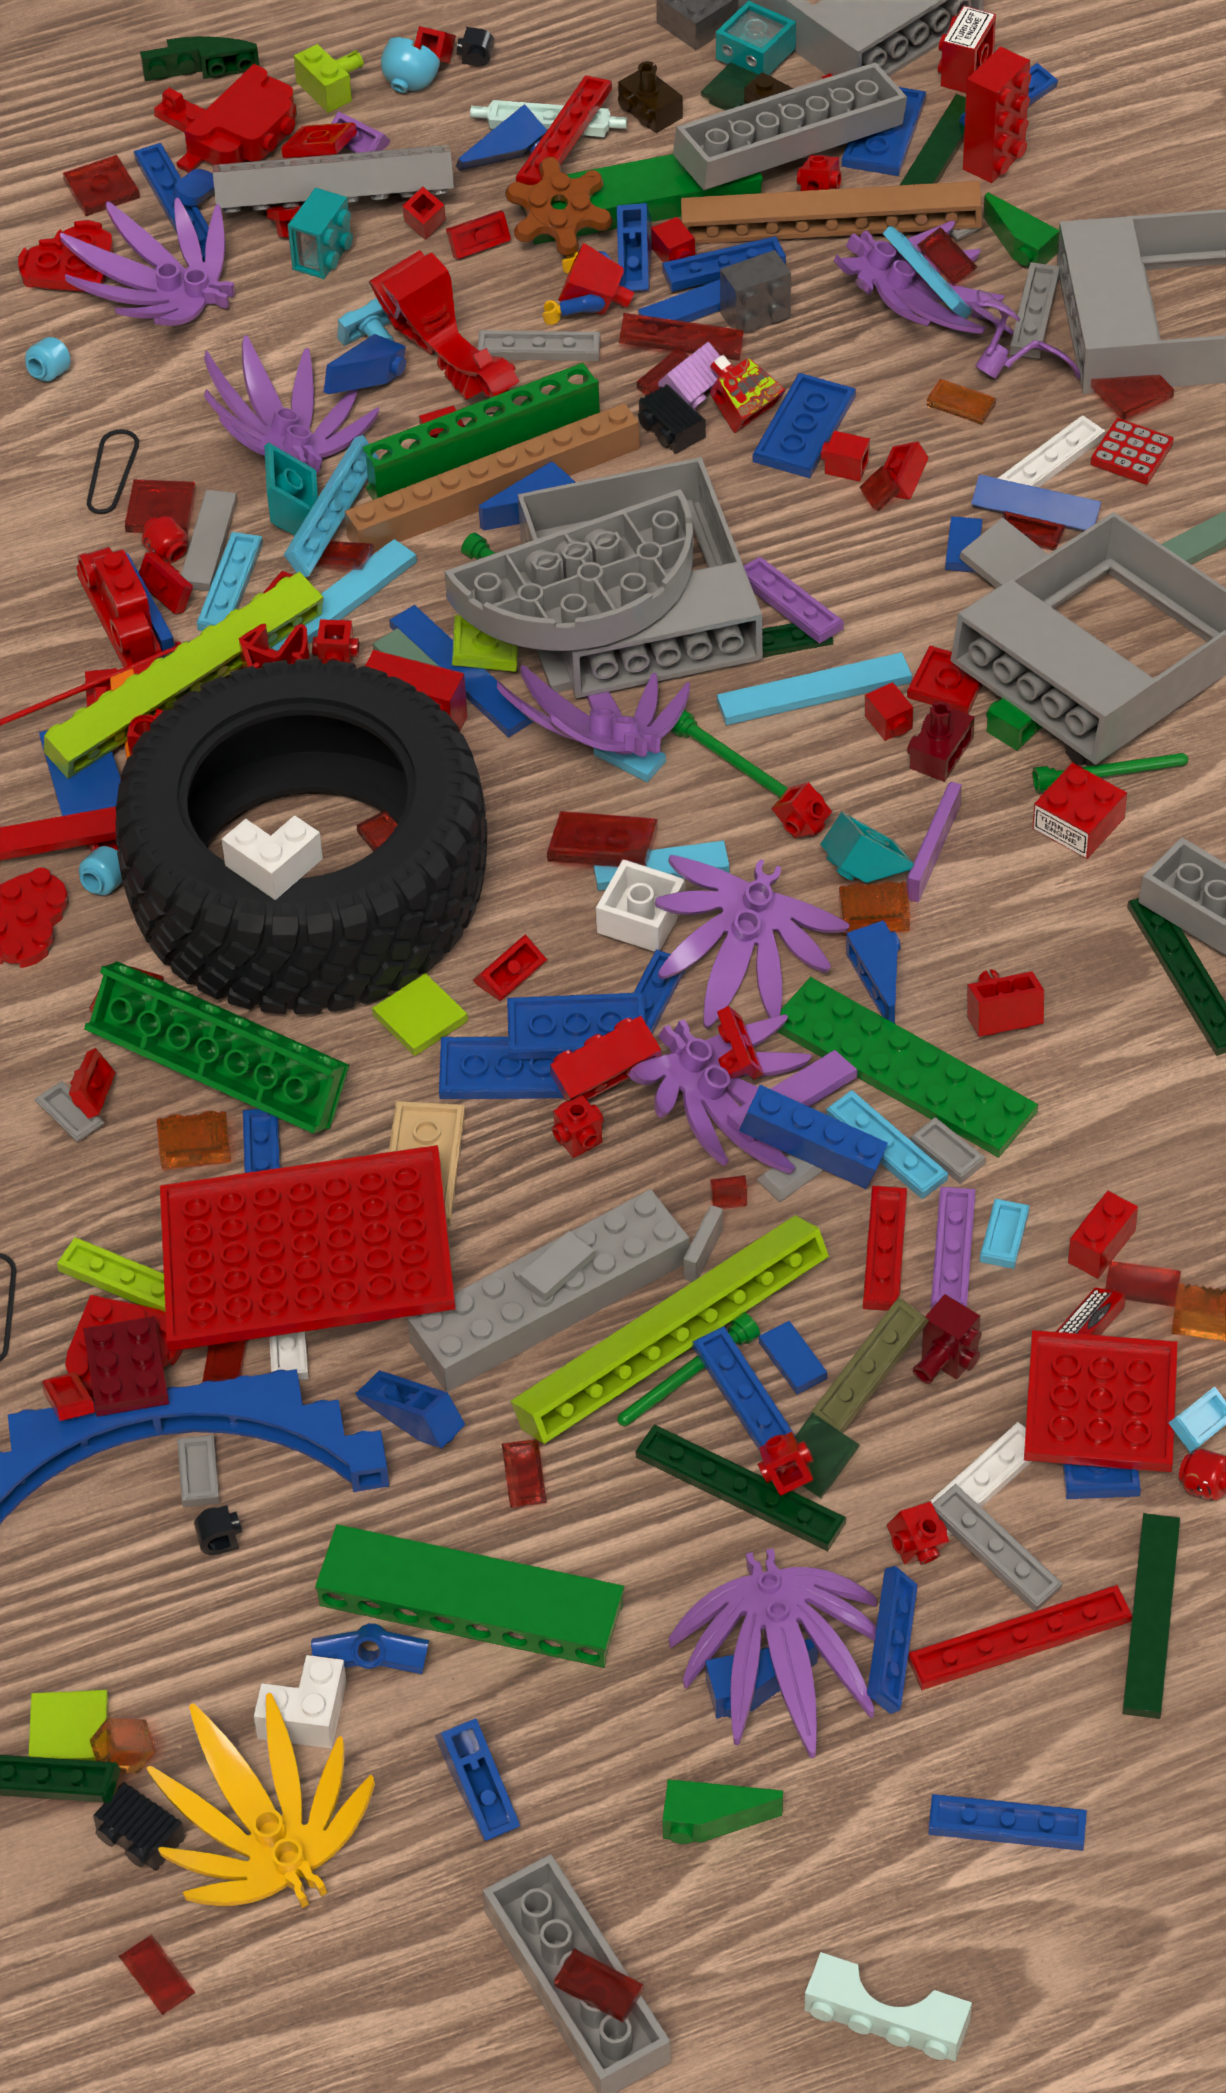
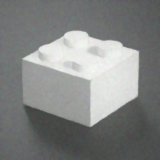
[596,859,685,952]

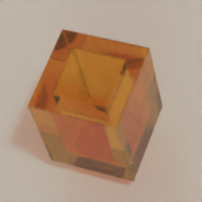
[89,1718,157,1773]

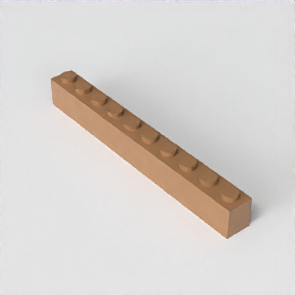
[681,181,982,244]
[345,403,640,557]

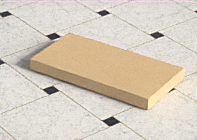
[389,1101,465,1225]

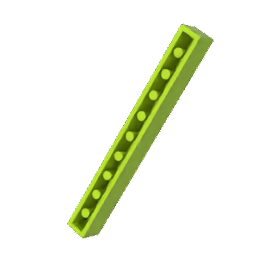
[44,571,324,779]
[510,1215,829,1444]

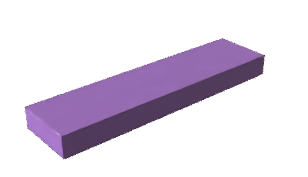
[744,557,844,643]
[907,782,962,902]
[727,1050,857,1143]
[931,1187,975,1309]

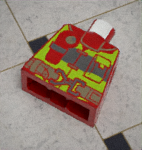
[710,355,785,433]

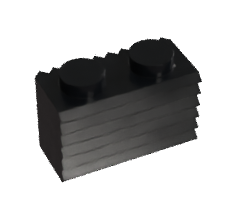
[638,384,706,454]
[93,1782,185,1871]

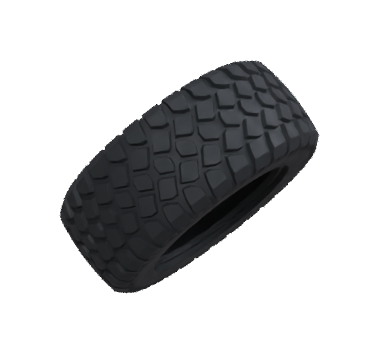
[115,659,487,1014]

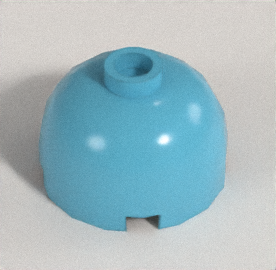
[381,37,440,93]

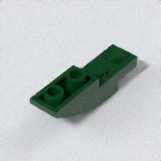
[140,36,259,81]

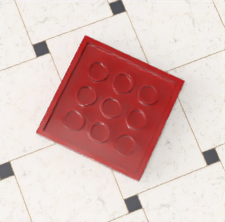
[1024,1330,1178,1472]

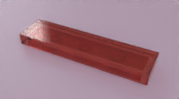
[619,313,744,361]

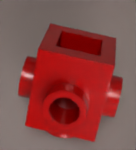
[797,155,842,191]
[312,619,359,664]
[771,782,832,838]
[551,1095,604,1158]
[758,1432,814,1496]
[886,1501,950,1565]

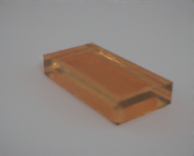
[927,379,996,425]

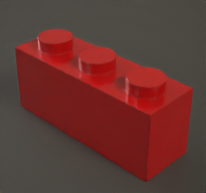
[550,1016,661,1101]

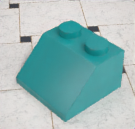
[264,442,318,536]
[820,811,914,883]

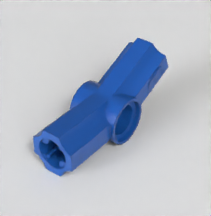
[311,1623,429,1674]

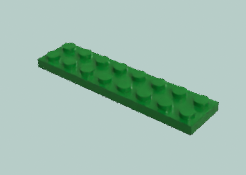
[777,976,1038,1158]

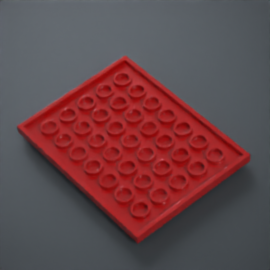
[160,1145,456,1351]

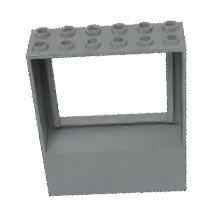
[738,0,983,76]
[1057,209,1226,394]
[518,457,763,699]
[951,512,1226,765]

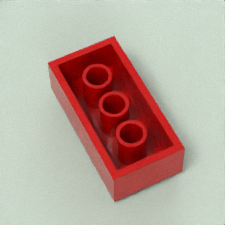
[963,46,1031,183]

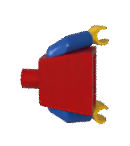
[542,243,634,325]

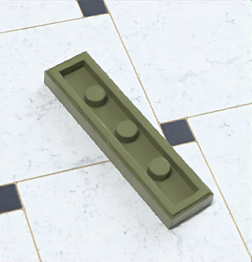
[811,1297,929,1436]

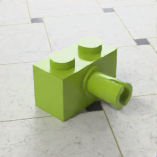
[293,44,364,113]

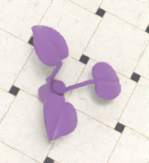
[970,289,1081,380]

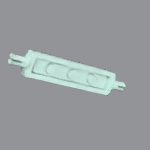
[470,100,628,137]

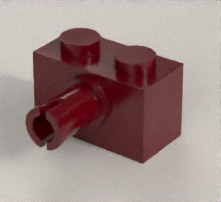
[907,701,975,782]
[913,1294,982,1384]

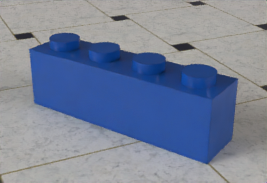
[739,1085,888,1189]

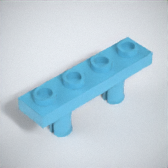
[337,299,394,346]

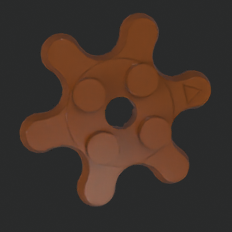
[505,157,613,256]

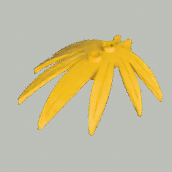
[147,1692,375,1908]

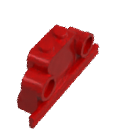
[176,64,297,173]
[76,547,162,667]

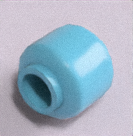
[25,337,71,382]
[79,846,124,896]

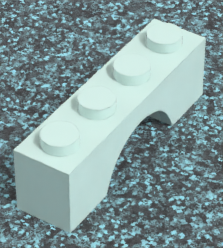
[804,1952,972,2062]

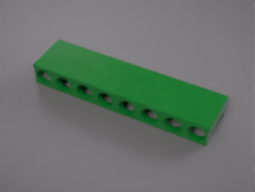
[521,154,763,245]
[362,363,600,500]
[84,961,350,1134]
[315,1524,625,1668]

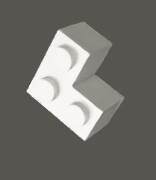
[222,815,323,900]
[254,1655,347,1749]

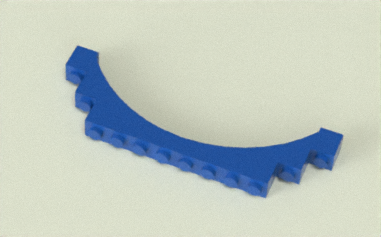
[0,1369,389,1524]

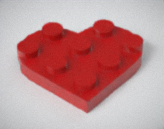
[18,220,113,292]
[0,868,69,968]
[65,1295,183,1397]

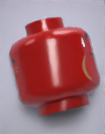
[141,516,188,563]
[1179,1449,1226,1501]

